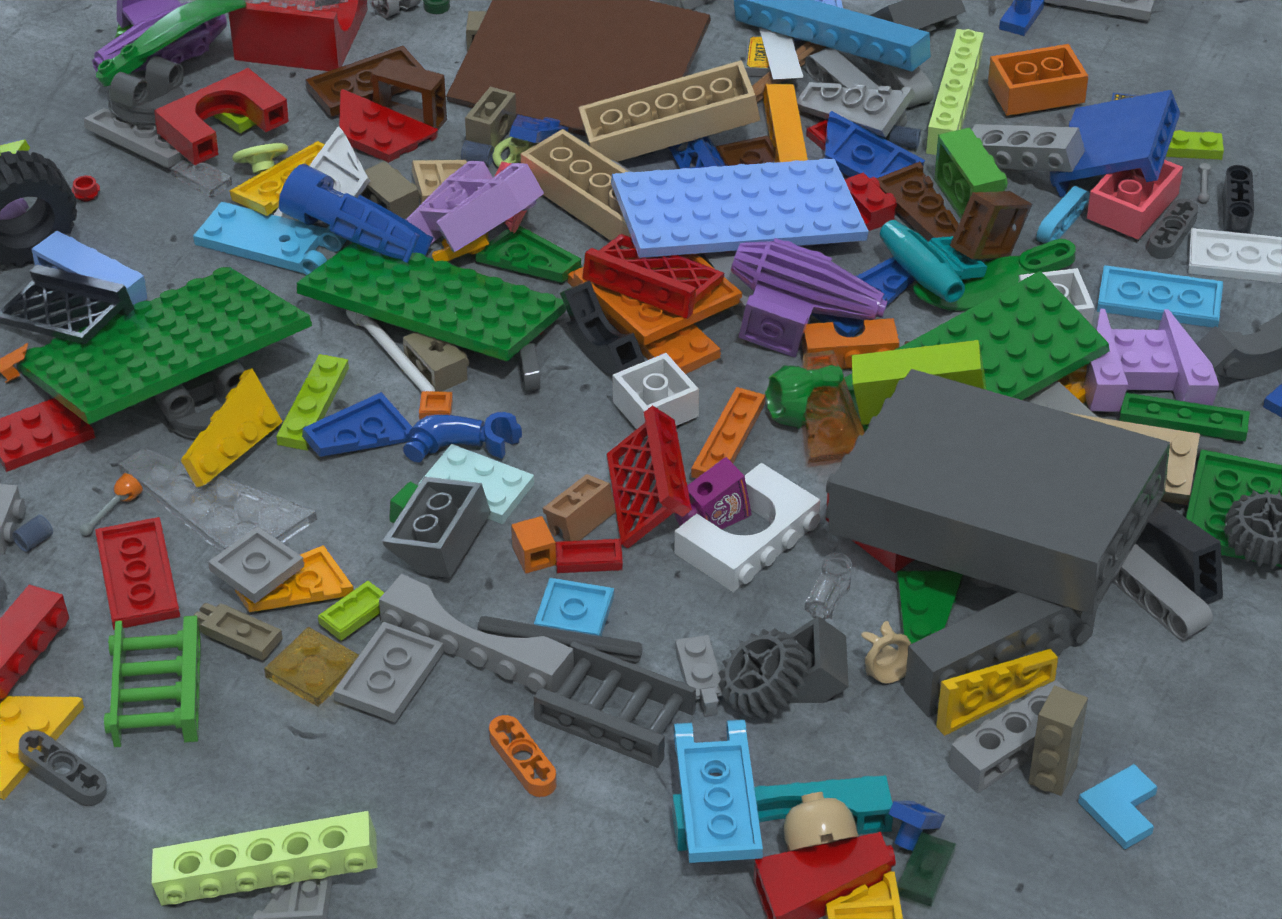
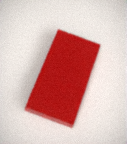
[95,517,180,630]

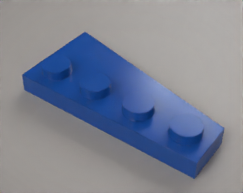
[811,257,915,337]

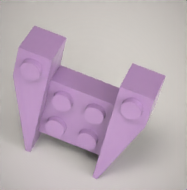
[406,161,544,252]
[1083,309,1219,412]

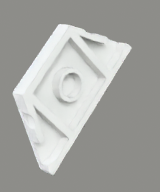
[274,127,370,227]

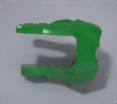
[765,365,847,429]

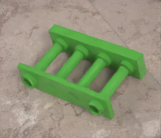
[104,615,201,748]

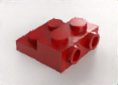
[844,172,897,231]

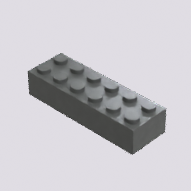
[904,592,1097,718]

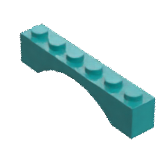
[673,775,893,851]

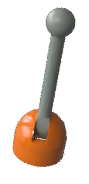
[80,473,143,536]

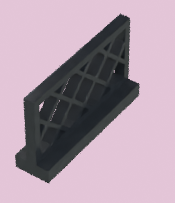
[0,265,134,345]

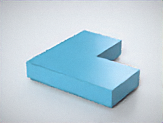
[1078,764,1157,849]

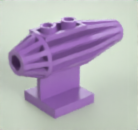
[92,0,227,73]
[731,238,888,358]

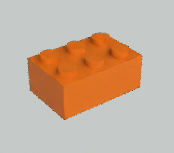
[988,44,1088,116]

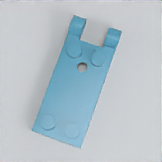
[193,202,347,275]
[674,720,763,863]

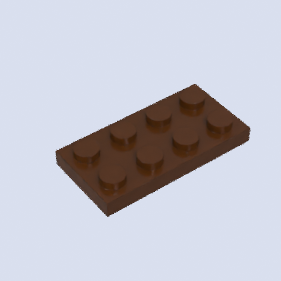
[305,45,424,117]

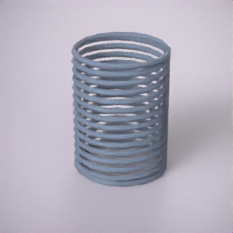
[889,125,921,149]
[461,140,494,166]
[13,515,53,552]

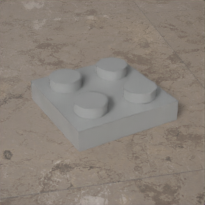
[208,526,304,603]

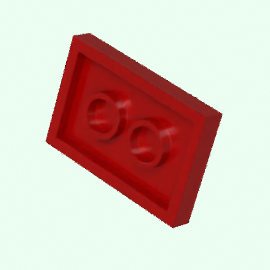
[0,398,95,472]

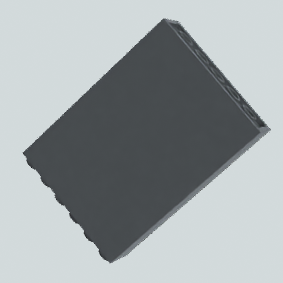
[826,369,1170,615]

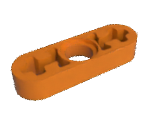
[489,715,557,797]

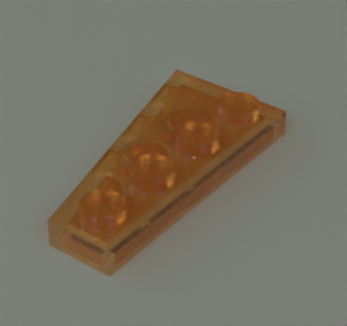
[802,350,864,464]

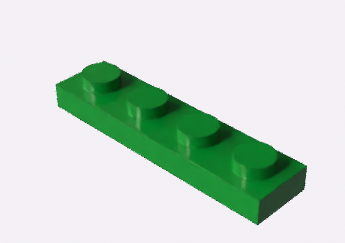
[1119,393,1250,442]

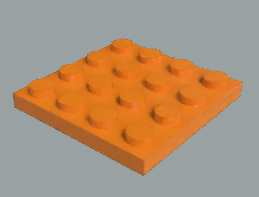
[574,254,742,346]

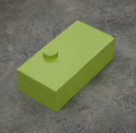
[852,340,986,425]

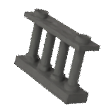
[534,641,696,768]

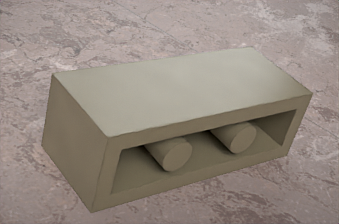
[1028,685,1088,796]

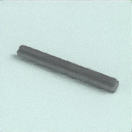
[477,616,643,662]

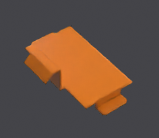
[0,343,28,383]

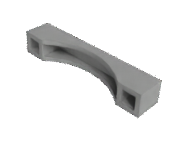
[379,574,574,693]

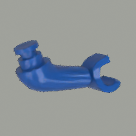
[403,412,522,463]

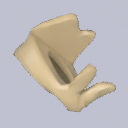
[861,621,911,684]

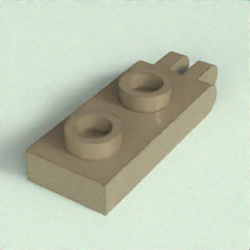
[193,603,283,661]

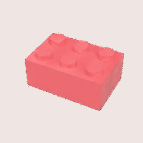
[1087,160,1183,240]

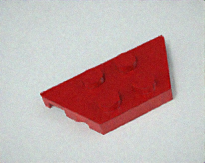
[339,89,438,163]

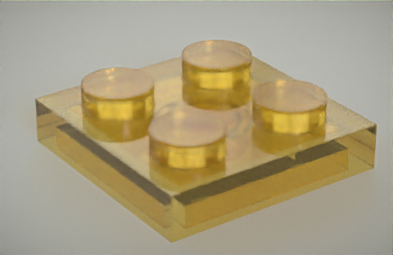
[264,627,359,707]

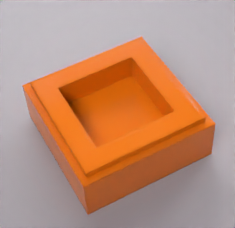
[419,391,453,420]

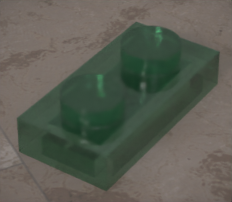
[897,832,956,907]

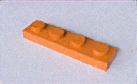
[691,387,766,478]

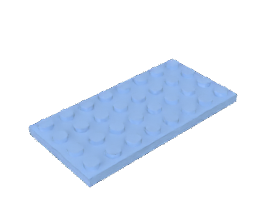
[611,158,869,258]

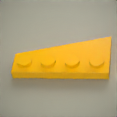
[181,368,283,487]
[936,649,1058,736]

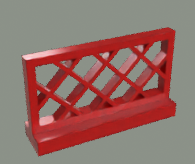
[583,234,725,319]
[607,405,692,548]

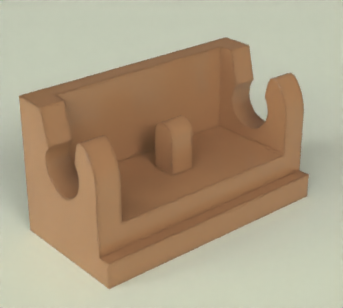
[542,474,616,541]

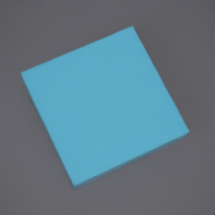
[534,578,614,636]

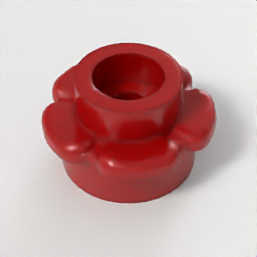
[71,175,100,201]

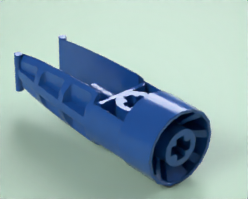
[279,164,434,263]

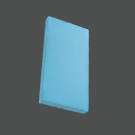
[1097,265,1223,328]

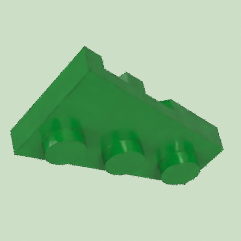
[476,225,582,283]
[897,571,963,644]

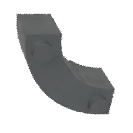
[1197,312,1282,379]

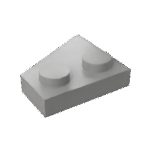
[253,876,333,919]

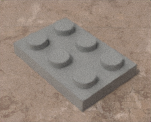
[333,622,444,722]

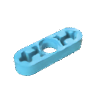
[1036,186,1090,243]

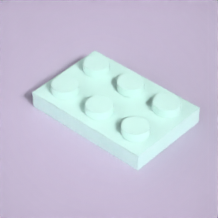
[419,444,534,524]

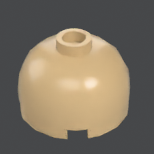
[784,792,858,851]

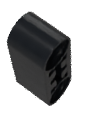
[1222,165,1254,234]

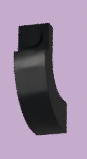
[560,280,645,374]

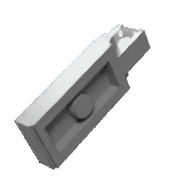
[675,635,723,717]

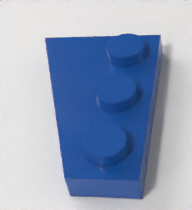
[510,114,569,143]
[302,392,412,457]

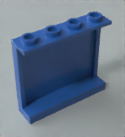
[1050,90,1180,197]

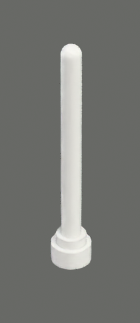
[346,310,435,392]

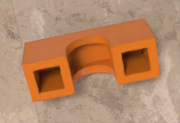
[802,318,899,370]

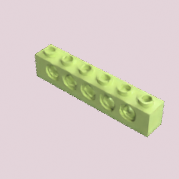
[926,29,984,155]
[152,811,378,906]

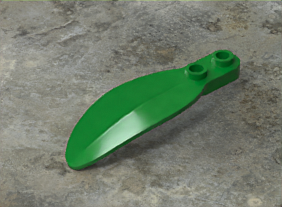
[96,0,247,86]
[913,239,1076,311]

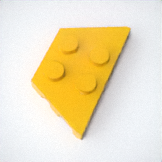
[0,696,84,800]
[825,871,903,919]

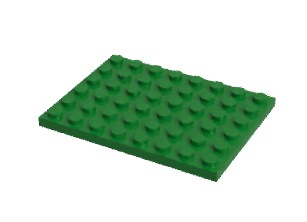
[16,267,312,424]

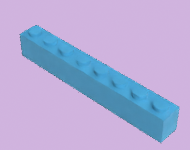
[734,0,931,72]

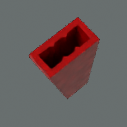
[754,832,896,919]

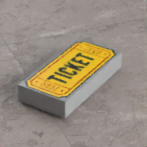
[745,35,771,77]

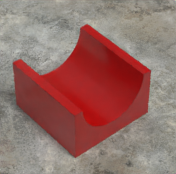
[228,0,368,71]

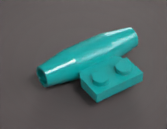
[880,220,987,303]

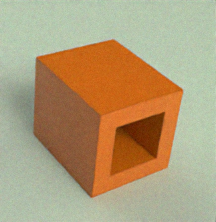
[511,516,556,574]

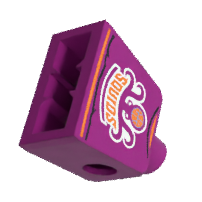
[675,457,752,529]

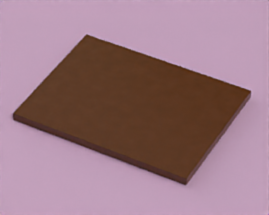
[446,0,711,153]

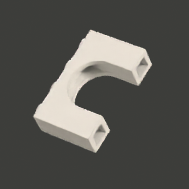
[674,463,821,592]

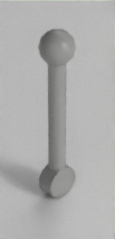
[1198,163,1211,203]

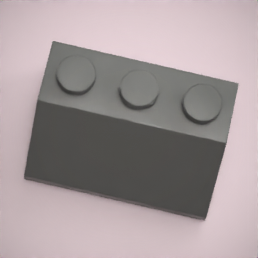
[869,0,966,32]
[382,476,491,578]

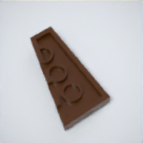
[877,161,959,242]

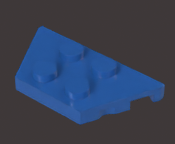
[824,111,925,178]

